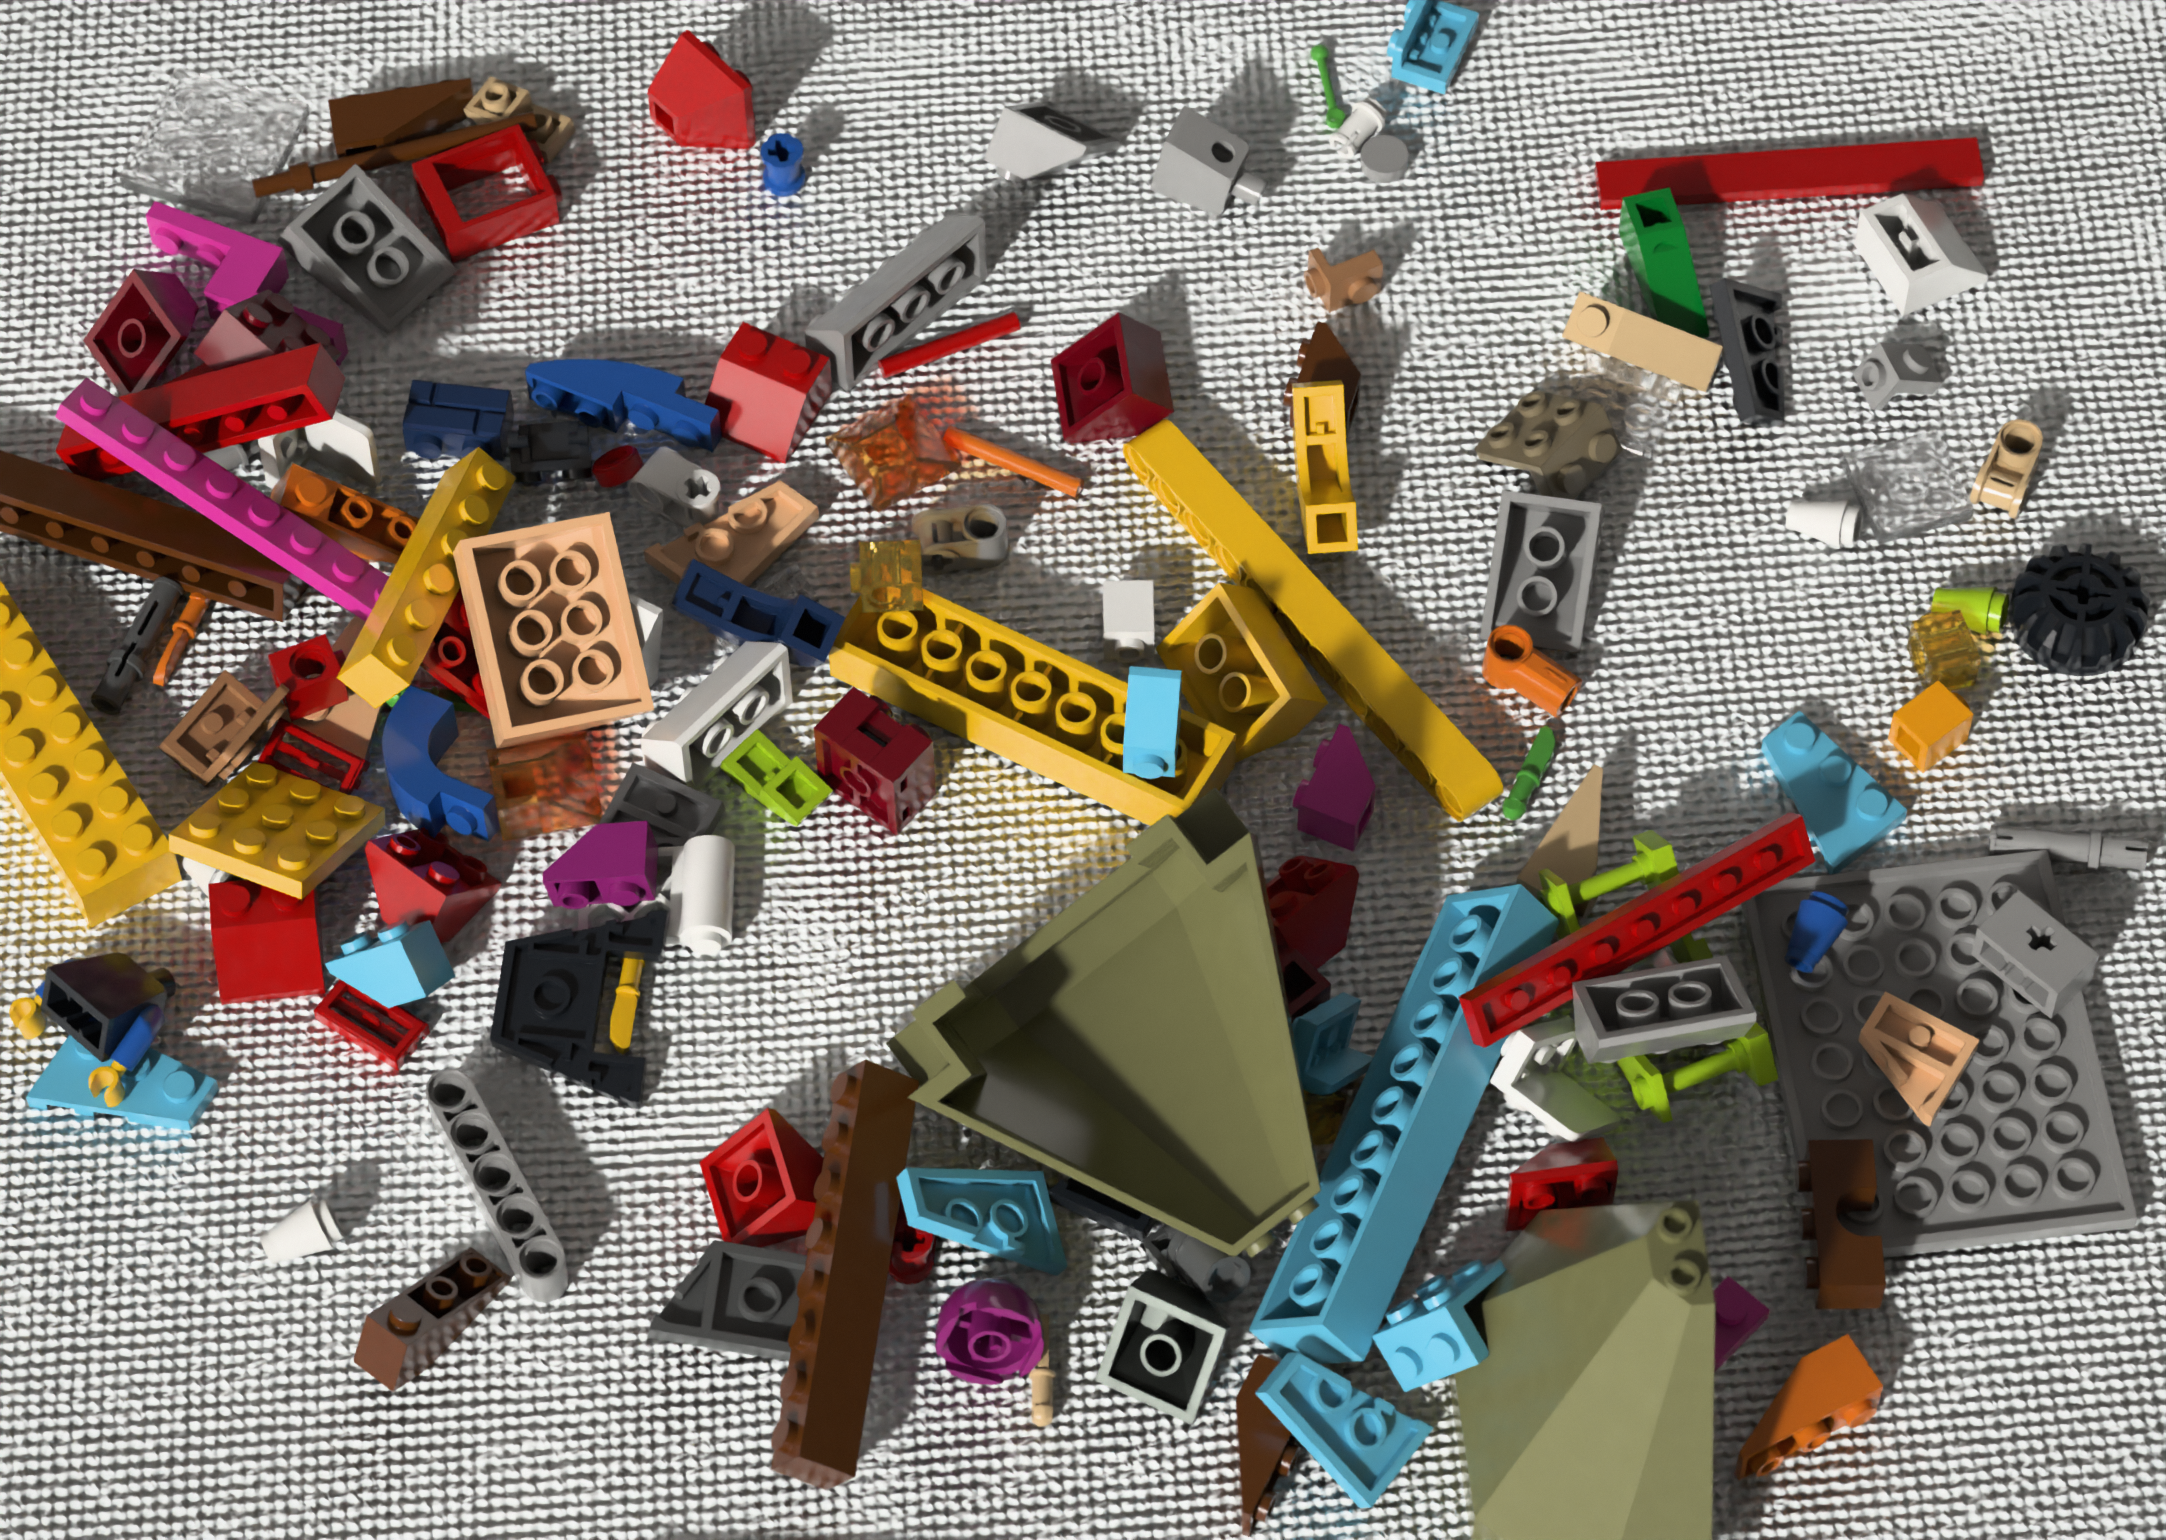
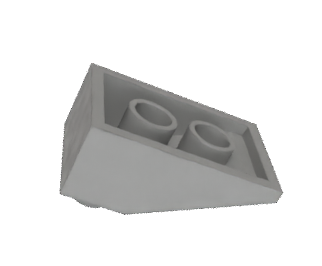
[277,164,457,334]
[1480,490,1605,654]

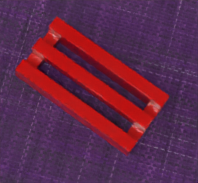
[257,717,371,795]
[313,979,430,1071]

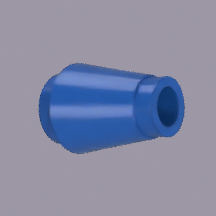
[1784,891,1849,973]

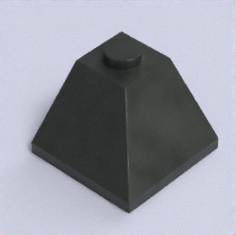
[1095,1268,1230,1425]

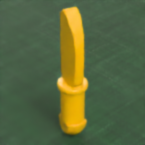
[610,958,645,1055]

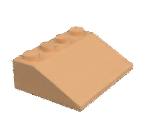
[453,512,654,749]

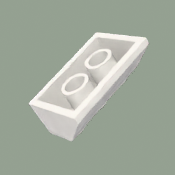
[640,641,793,790]

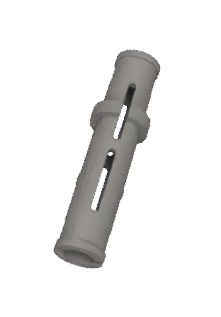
[1988,824,2148,871]

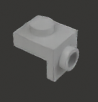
[1853,342,1943,410]

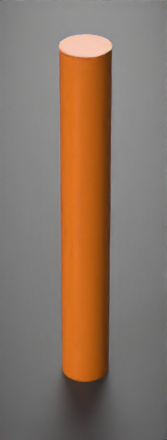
[943,425,1084,498]

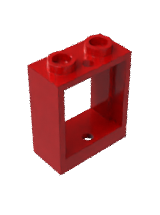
[411,124,563,263]

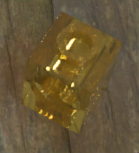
[850,540,923,613]
[1906,609,1981,692]

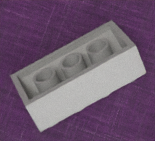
[805,215,987,392]

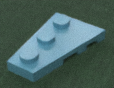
[1761,710,1907,875]
[1255,1352,1434,1508]

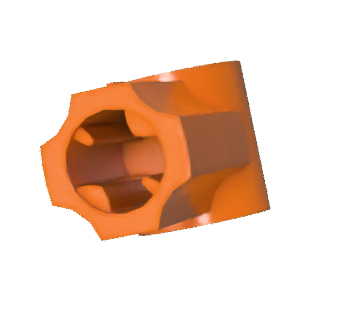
[1482,624,1583,717]

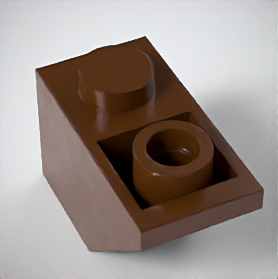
[1283,321,1361,440]

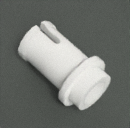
[1329,98,1387,159]

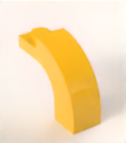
[1292,380,1358,554]

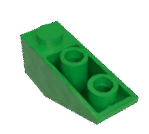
[1619,188,1710,338]

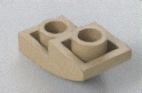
[464,76,575,164]

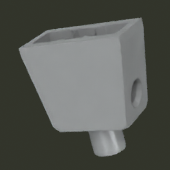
[1150,106,1269,215]

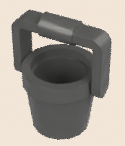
[1143,1225,1251,1303]

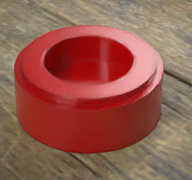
[592,445,644,488]

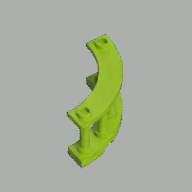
[1537,829,1779,1124]

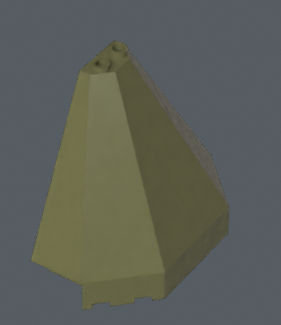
[886,787,1322,1258]
[1448,1200,1715,1540]

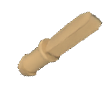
[1029,1314,1056,1427]

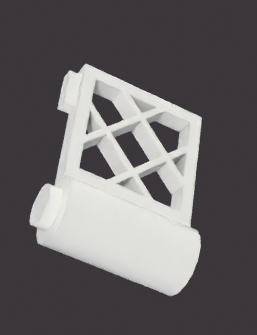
[578,835,735,955]

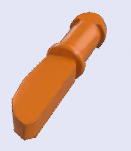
[153,592,211,686]

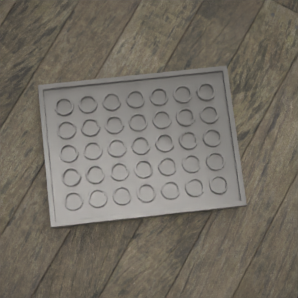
[1741,850,2138,1258]

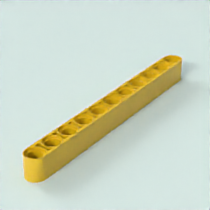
[1122,419,1504,822]

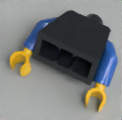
[9,952,176,1107]

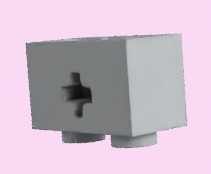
[1971,890,2099,1019]

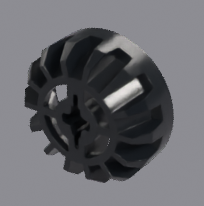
[2009,543,2150,676]

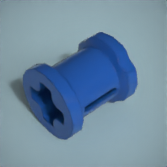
[761,133,806,196]

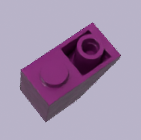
[542,821,658,909]

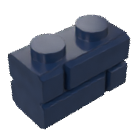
[402,380,514,461]

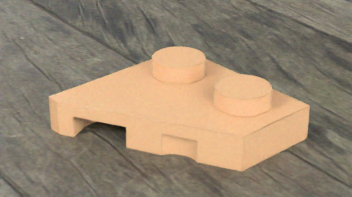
[1858,991,1979,1127]

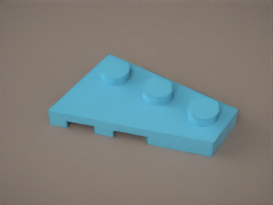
[26,1035,219,1131]
[896,1167,1068,1276]

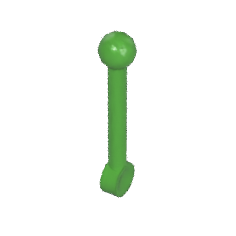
[1310,44,1345,129]

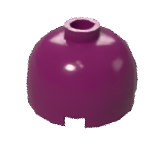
[935,1278,1044,1385]

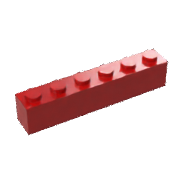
[55,343,346,481]

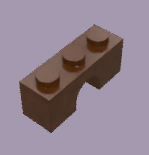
[1795,1139,1886,1309]

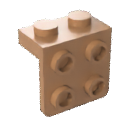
[158,670,289,787]

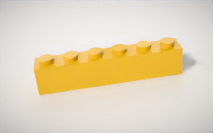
[337,447,516,709]

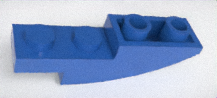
[525,359,722,453]

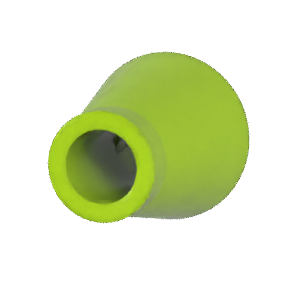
[1931,587,2009,636]

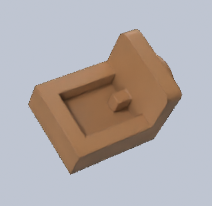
[1304,247,1383,313]

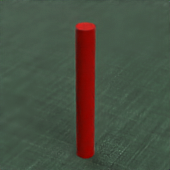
[878,311,1021,379]

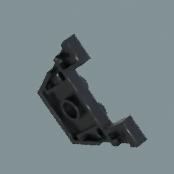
[490,910,669,1109]

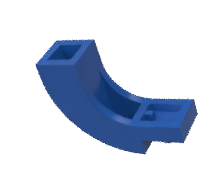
[382,685,500,842]

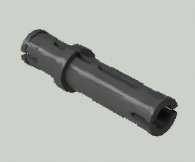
[91,577,184,715]

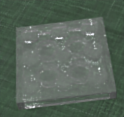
[119,67,310,224]

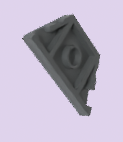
[648,1240,807,1361]

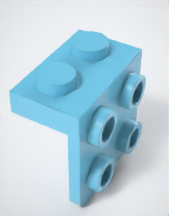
[1372,1259,1506,1392]

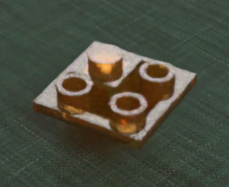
[825,394,962,513]
[486,732,603,841]

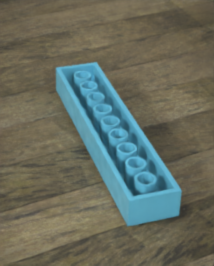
[1249,884,1560,1364]

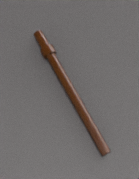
[251,111,537,198]

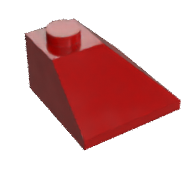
[699,1108,824,1248]

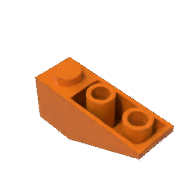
[270,463,419,564]
[1734,1334,1883,1481]

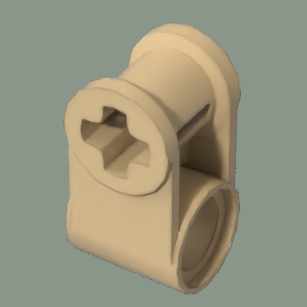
[1969,419,2043,519]

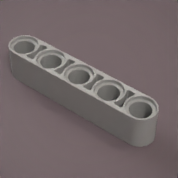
[425,1068,569,1303]

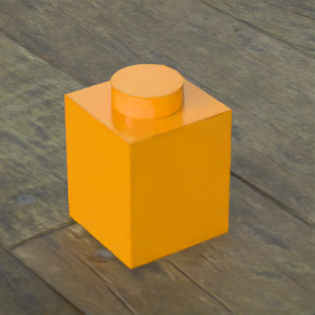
[1888,680,1973,773]

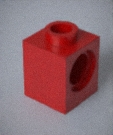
[268,634,349,722]

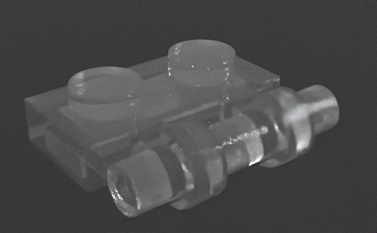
[1570,352,1684,460]

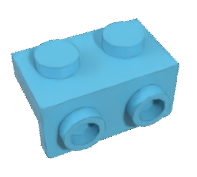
[1387,0,1479,95]
[1292,992,1373,1095]

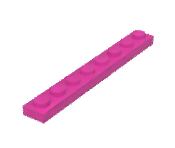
[55,377,389,622]

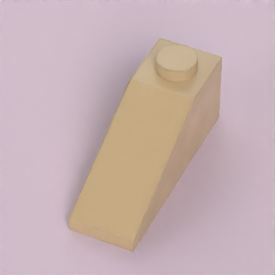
[1562,291,1723,393]
[1516,764,1603,919]

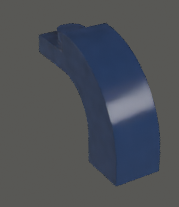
[668,559,846,667]

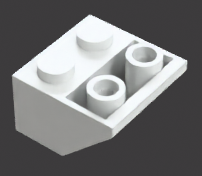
[1854,193,1988,316]

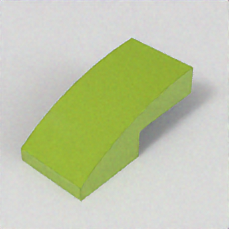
[720,729,833,827]

